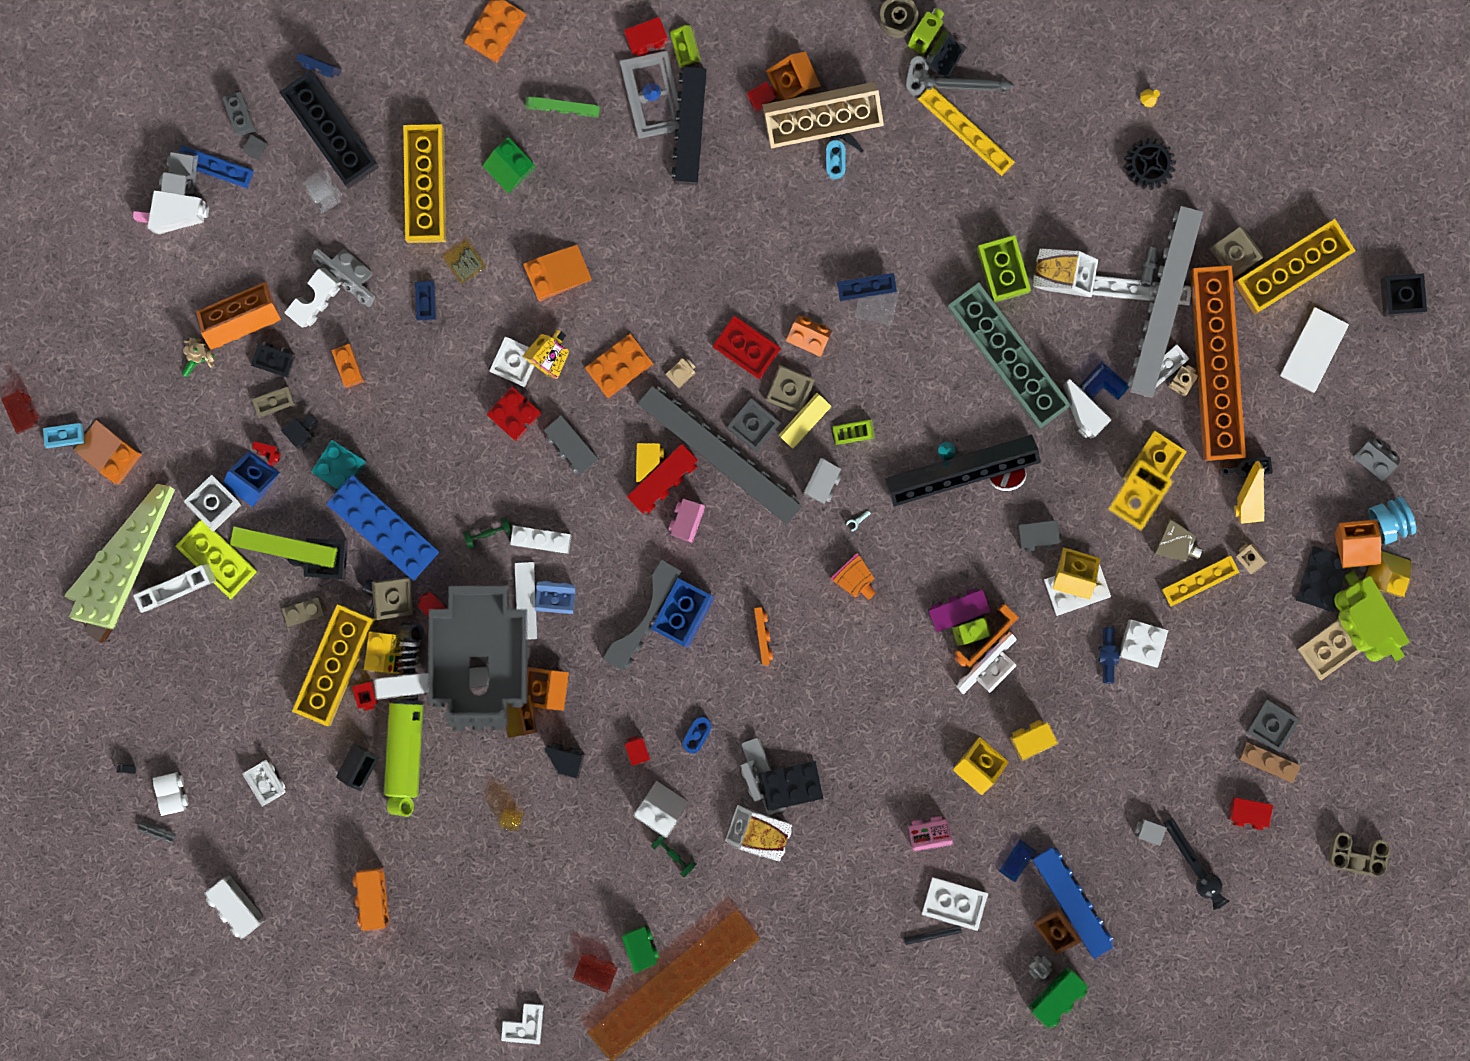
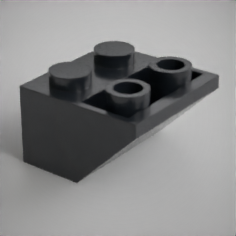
[544,743,585,779]

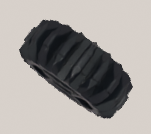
[1124,138,1176,190]

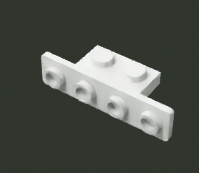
[956,632,1017,694]

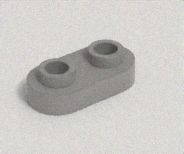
[906,56,929,95]

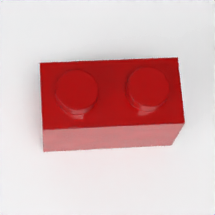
[624,17,668,56]
[1228,797,1273,830]

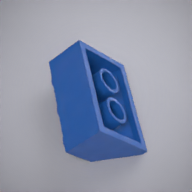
[651,578,715,649]

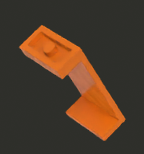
[953,604,1019,667]

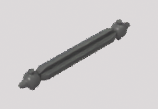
[920,75,1014,93]

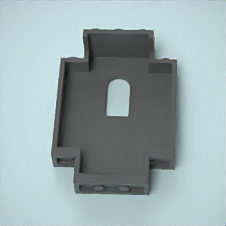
[428,586,528,731]

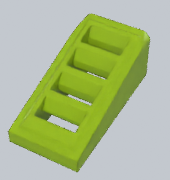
[832,420,875,445]

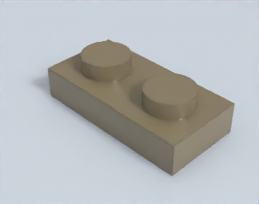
[252,387,295,418]
[282,597,325,627]

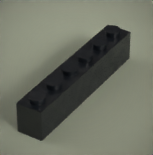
[671,67,707,185]

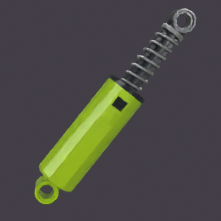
[384,623,424,817]

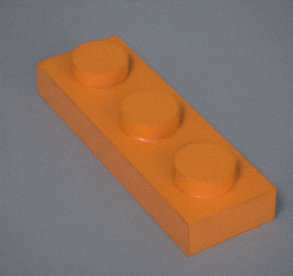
[754,607,773,666]

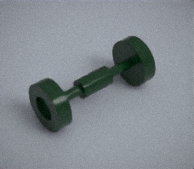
[463,516,512,549]
[651,834,697,878]

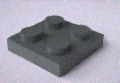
[727,399,780,452]
[1246,700,1300,753]

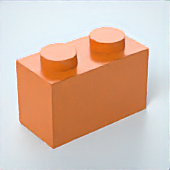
[331,344,365,388]

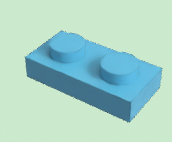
[43,423,84,448]

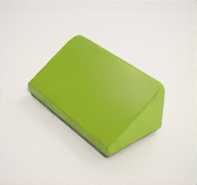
[670,25,701,68]

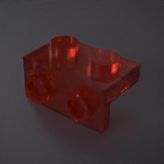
[1,389,39,434]
[572,953,618,994]

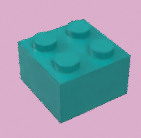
[311,440,367,489]

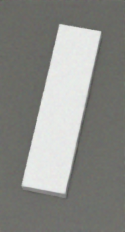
[515,562,537,639]

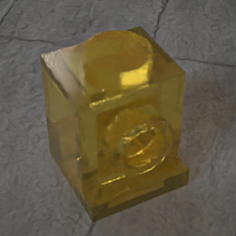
[498,807,524,832]

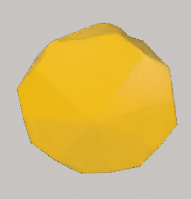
[1140,89,1160,107]

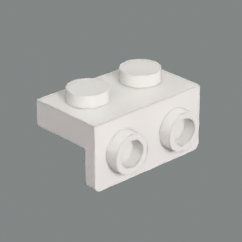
[243,760,285,807]

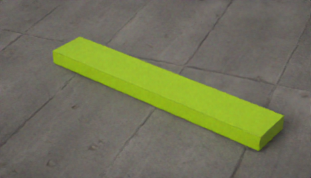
[230,527,337,567]

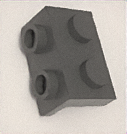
[1353,435,1400,481]

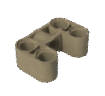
[1328,832,1390,876]

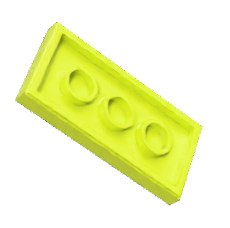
[175,520,258,599]

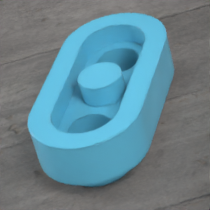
[826,140,846,179]

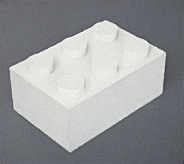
[205,876,266,939]

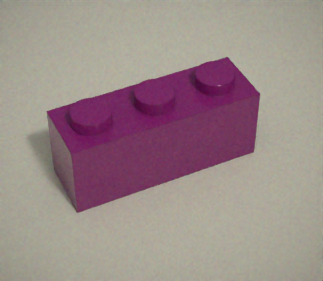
[928,588,991,632]

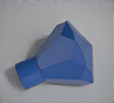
[643,82,661,101]

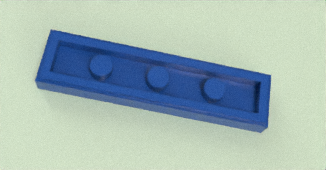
[179,145,254,189]

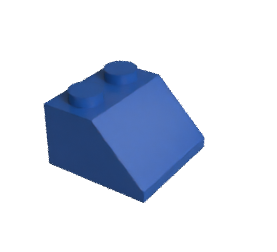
[222,450,280,507]

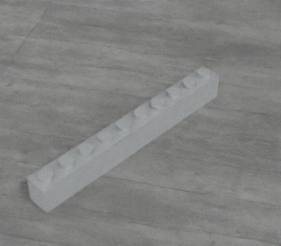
[1128,206,1203,398]

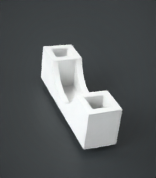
[133,564,216,613]

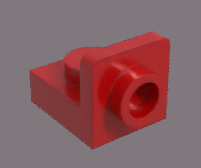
[252,441,281,466]

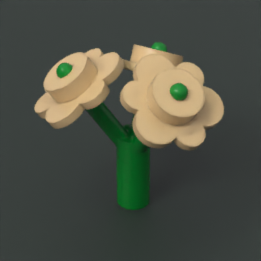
[182,337,215,377]

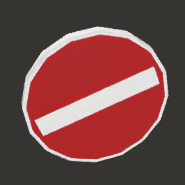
[989,468,1027,491]

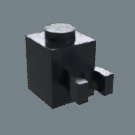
[281,415,318,449]

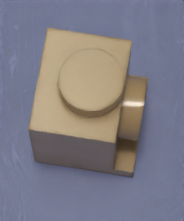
[1168,365,1198,396]
[1236,544,1268,574]

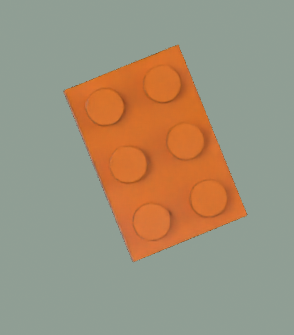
[464,0,527,63]
[585,334,653,398]

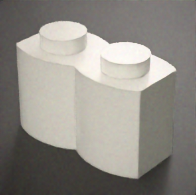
[153,772,189,816]

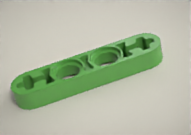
[525,97,600,117]

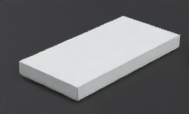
[1280,307,1349,393]

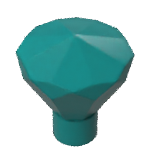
[938,441,956,460]

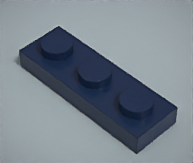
[837,273,897,302]

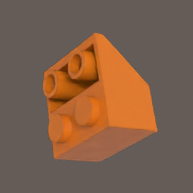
[1334,520,1381,568]

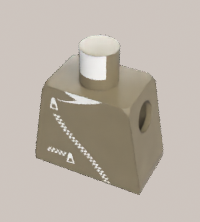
[1153,520,1203,562]

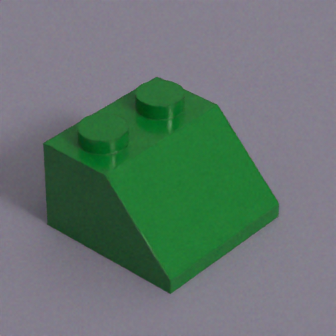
[482,137,536,194]
[622,925,660,974]

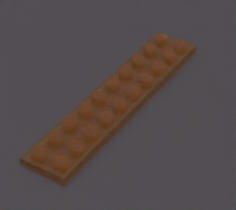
[587,909,760,1061]

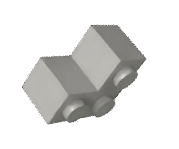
[159,152,198,195]

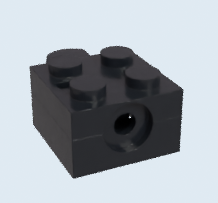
[287,538,348,580]

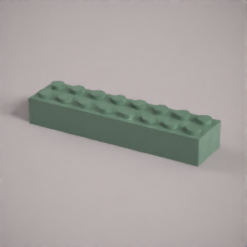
[947,283,1071,430]

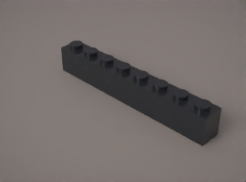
[885,434,1041,507]

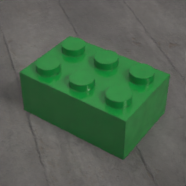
[1028,966,1088,1029]

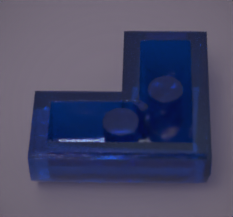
[1078,361,1130,400]

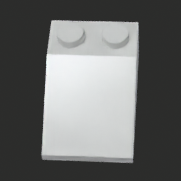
[1063,380,1111,439]

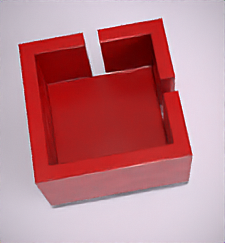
[487,387,542,442]

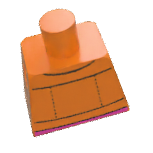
[830,553,877,600]

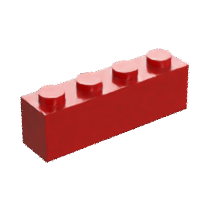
[627,444,698,514]

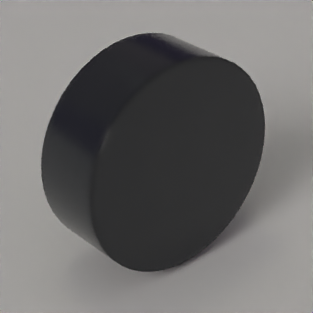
[116,765,136,774]

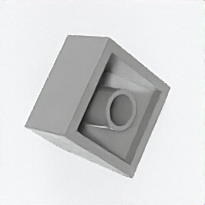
[803,458,842,504]

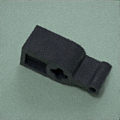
[1219,456,1273,478]

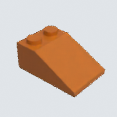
[523,245,592,302]
[74,420,142,485]

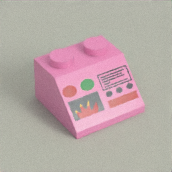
[908,816,953,851]

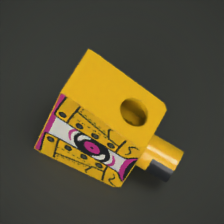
[522,330,569,379]

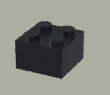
[1380,273,1427,317]

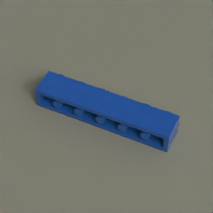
[1031,847,1114,959]

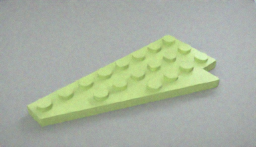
[64,484,175,629]

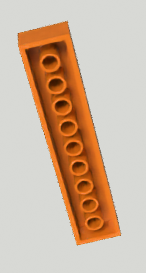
[1190,266,1246,461]

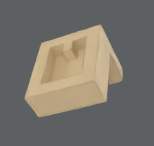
[666,358,695,389]

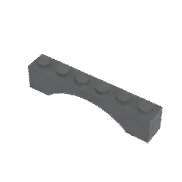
[603,559,683,671]

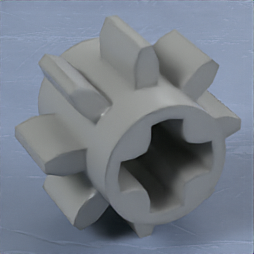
[1028,956,1052,980]

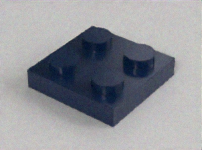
[296,53,342,78]

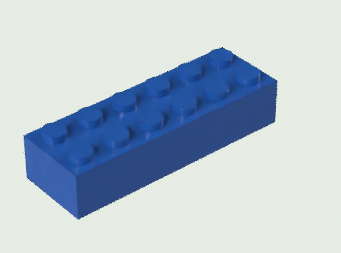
[326,474,439,581]

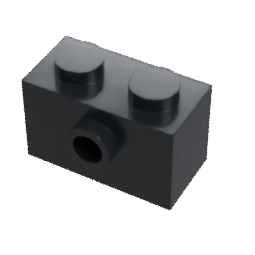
[335,743,379,791]

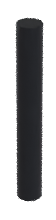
[904,926,962,945]

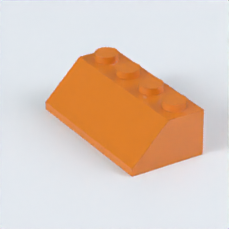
[196,282,281,350]

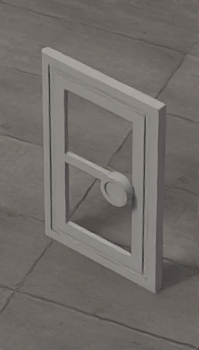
[619,51,681,139]

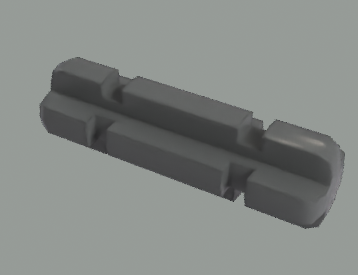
[138,822,176,843]

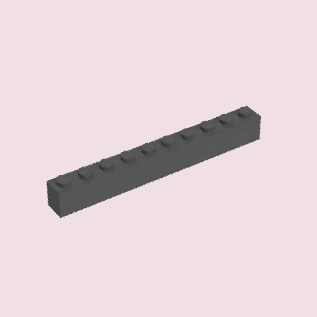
[638,386,802,525]

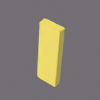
[778,393,831,449]

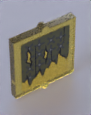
[442,239,487,284]

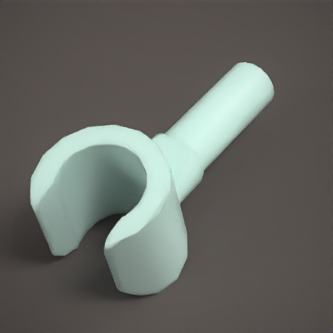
[846,510,871,531]

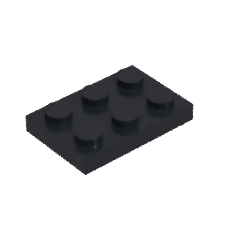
[1296,546,1347,612]
[759,761,823,811]

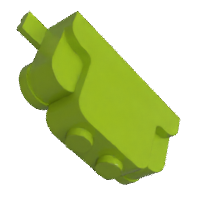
[1334,570,1410,662]

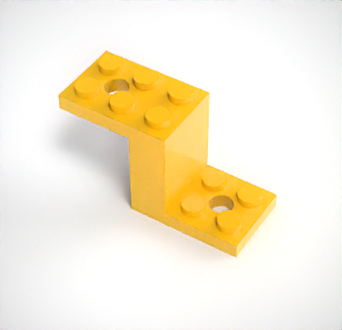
[1108,431,1187,530]

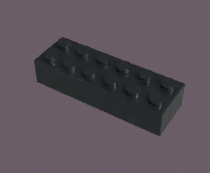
[279,70,379,189]

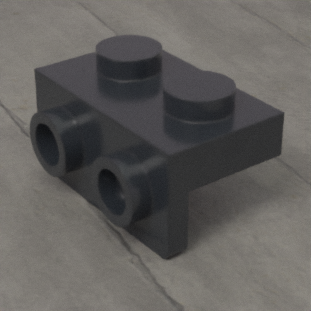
[925,30,966,78]
[251,341,295,378]

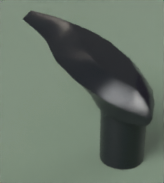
[831,133,863,153]

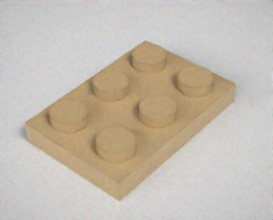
[1297,619,1361,681]

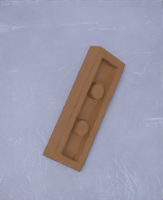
[1239,742,1300,783]

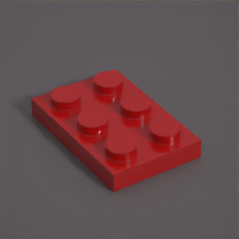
[712,316,781,380]

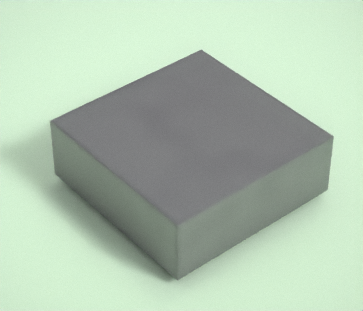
[242,135,268,161]

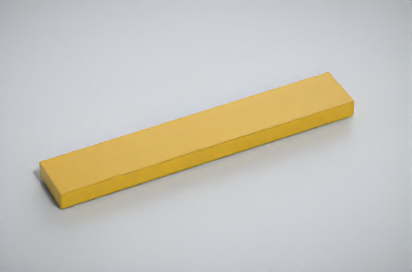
[918,87,1015,176]

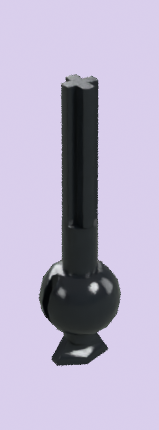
[1163,818,1230,910]

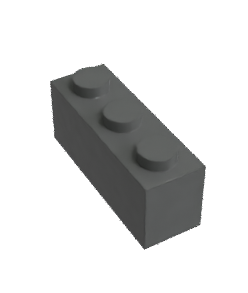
[544,416,599,475]

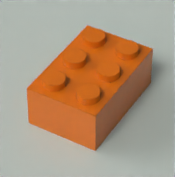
[353,867,390,931]

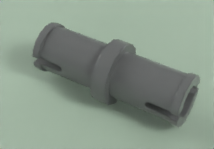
[1140,247,1160,287]

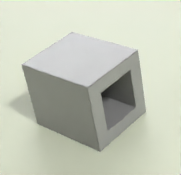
[1135,819,1166,846]

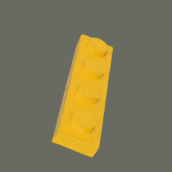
[1161,555,1240,607]

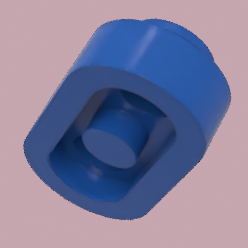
[683,717,712,753]

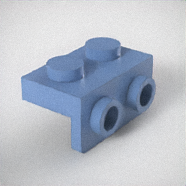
[535,581,575,614]

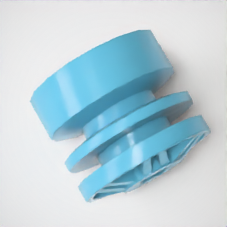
[1368,496,1416,545]

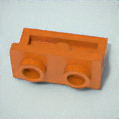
[786,315,832,357]

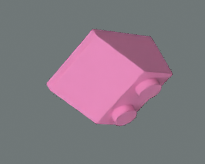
[668,499,705,543]

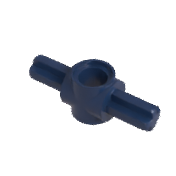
[1098,627,1119,684]

